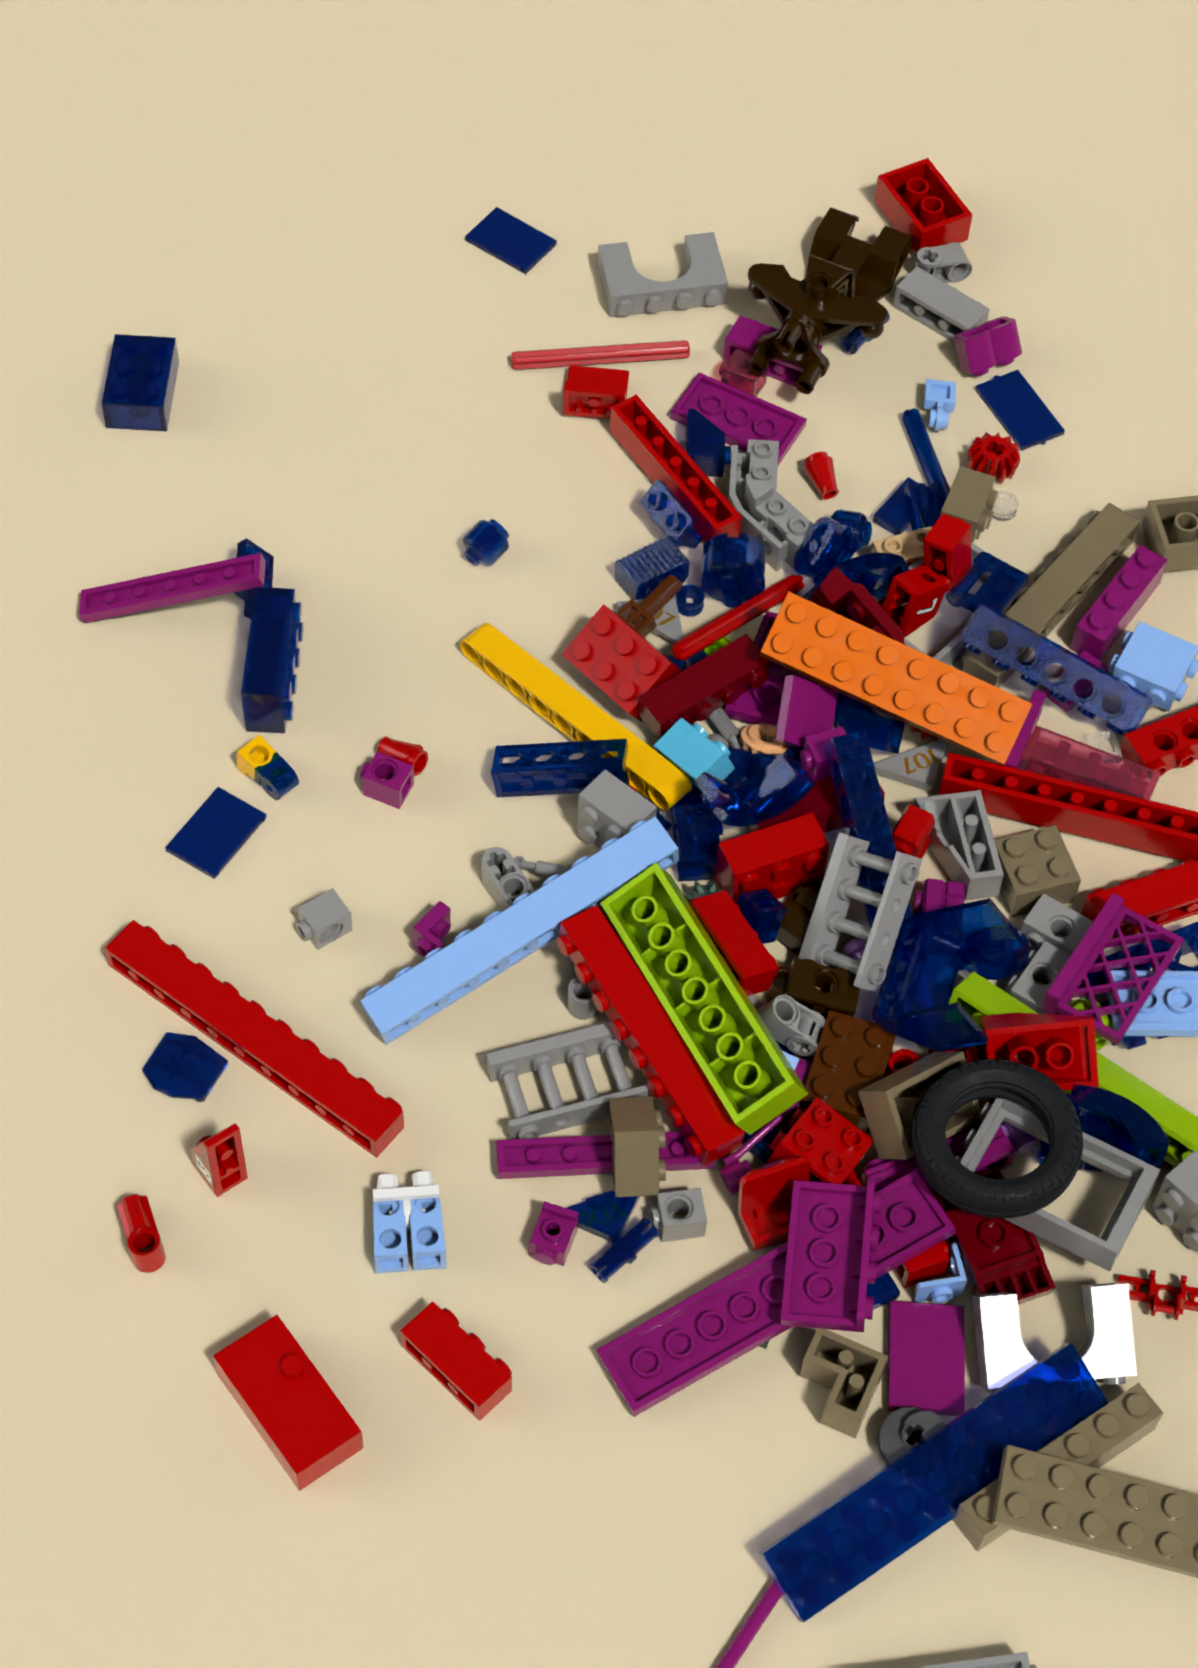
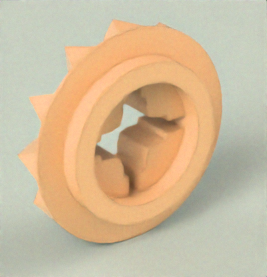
[740,723,792,760]

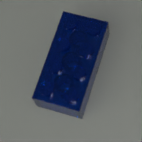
[241,587,304,734]

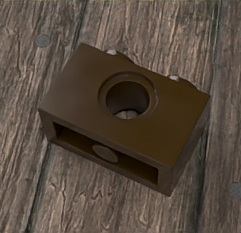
[782,958,860,1020]

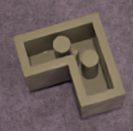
[940,466,998,542]
[609,1096,666,1197]
[800,1328,888,1438]

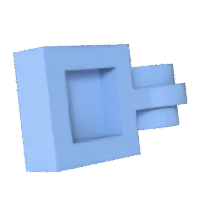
[923,379,956,431]

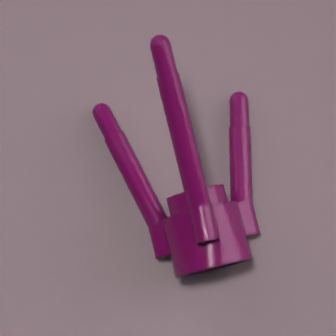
[719,1115,787,1195]

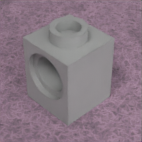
[296,888,352,950]
[650,1188,707,1242]

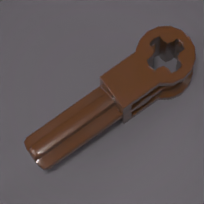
[617,575,683,637]

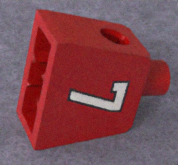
[882,565,950,638]

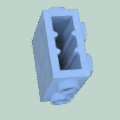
[1108,621,1198,711]

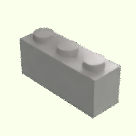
[893,267,990,343]

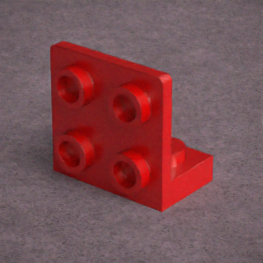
[563,365,629,419]

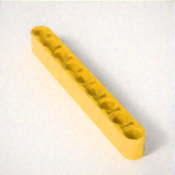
[460,622,692,811]

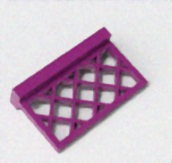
[1041,893,1185,1045]

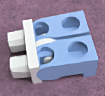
[373,1171,447,1273]

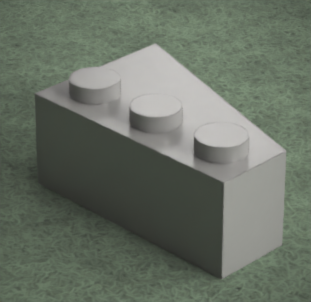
[913,790,1004,901]

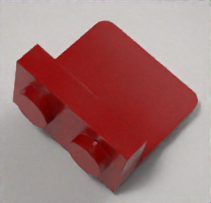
[766,1097,872,1184]
[738,1156,811,1251]

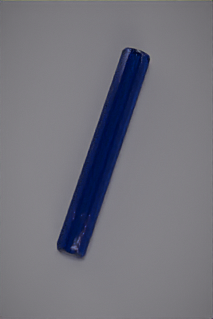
[902,408,950,508]

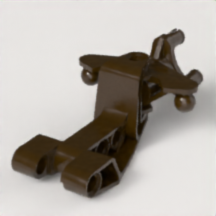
[746,207,913,394]

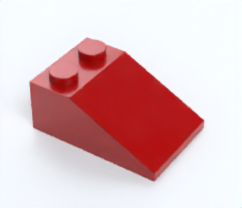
[981,1013,1099,1090]

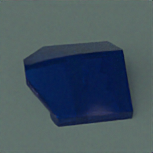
[142,1032,228,1102]

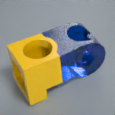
[237,734,299,800]

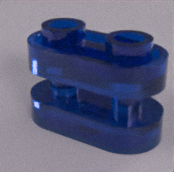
[793,517,860,582]

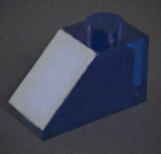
[686,408,731,477]

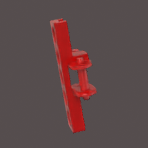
[1117,1270,1198,1320]

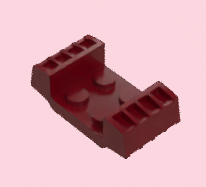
[809,567,906,645]
[931,1167,1056,1305]

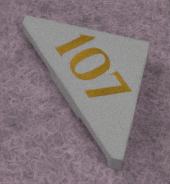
[617,596,684,644]
[873,739,949,792]

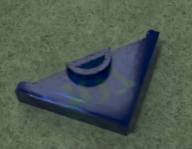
[567,1190,640,1244]

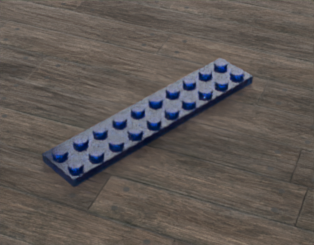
[758,1342,1109,1622]

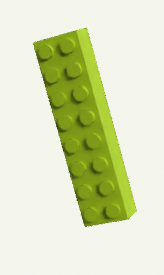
[600,862,809,1135]

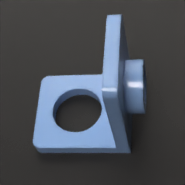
[913,1243,967,1303]

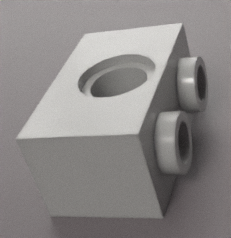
[1018,893,1094,955]
[1005,941,1071,1014]

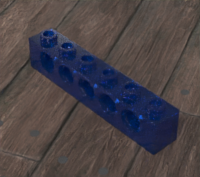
[960,601,1153,735]
[824,731,916,937]

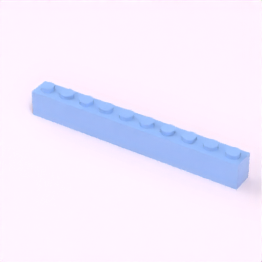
[360,816,679,1045]

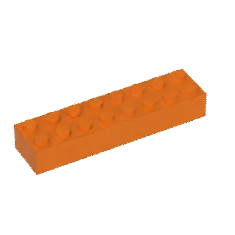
[759,591,1032,765]

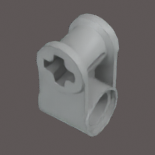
[916,242,972,283]
[757,995,826,1056]

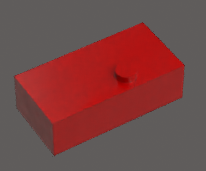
[213,1315,364,1491]

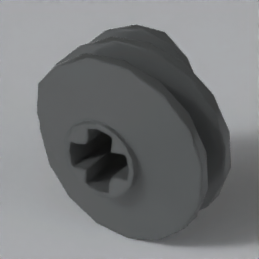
[876,1407,949,1477]

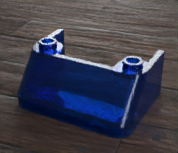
[872,898,1019,1052]

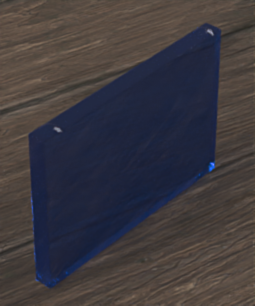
[465,207,557,275]
[165,787,267,879]

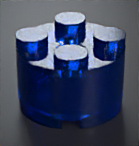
[701,533,765,608]

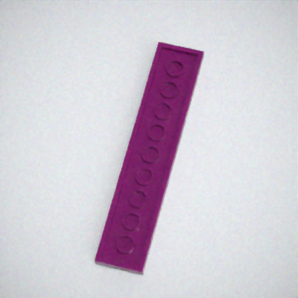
[596,1170,956,1417]

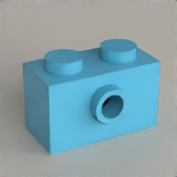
[653,718,735,796]

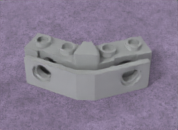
[728,439,821,572]

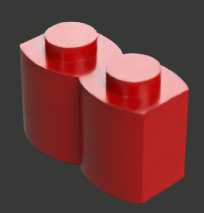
[884,804,935,860]

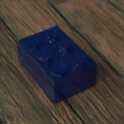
[102,334,179,432]

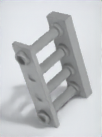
[798,832,923,993]
[486,1021,648,1140]

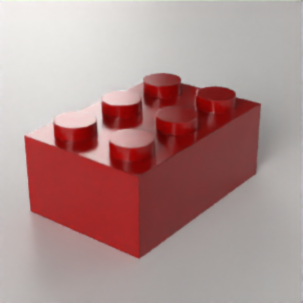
[874,158,973,256]
[562,604,682,722]
[714,812,830,910]

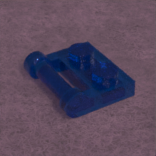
[946,552,1029,624]

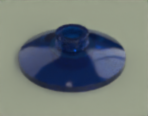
[960,924,1030,980]

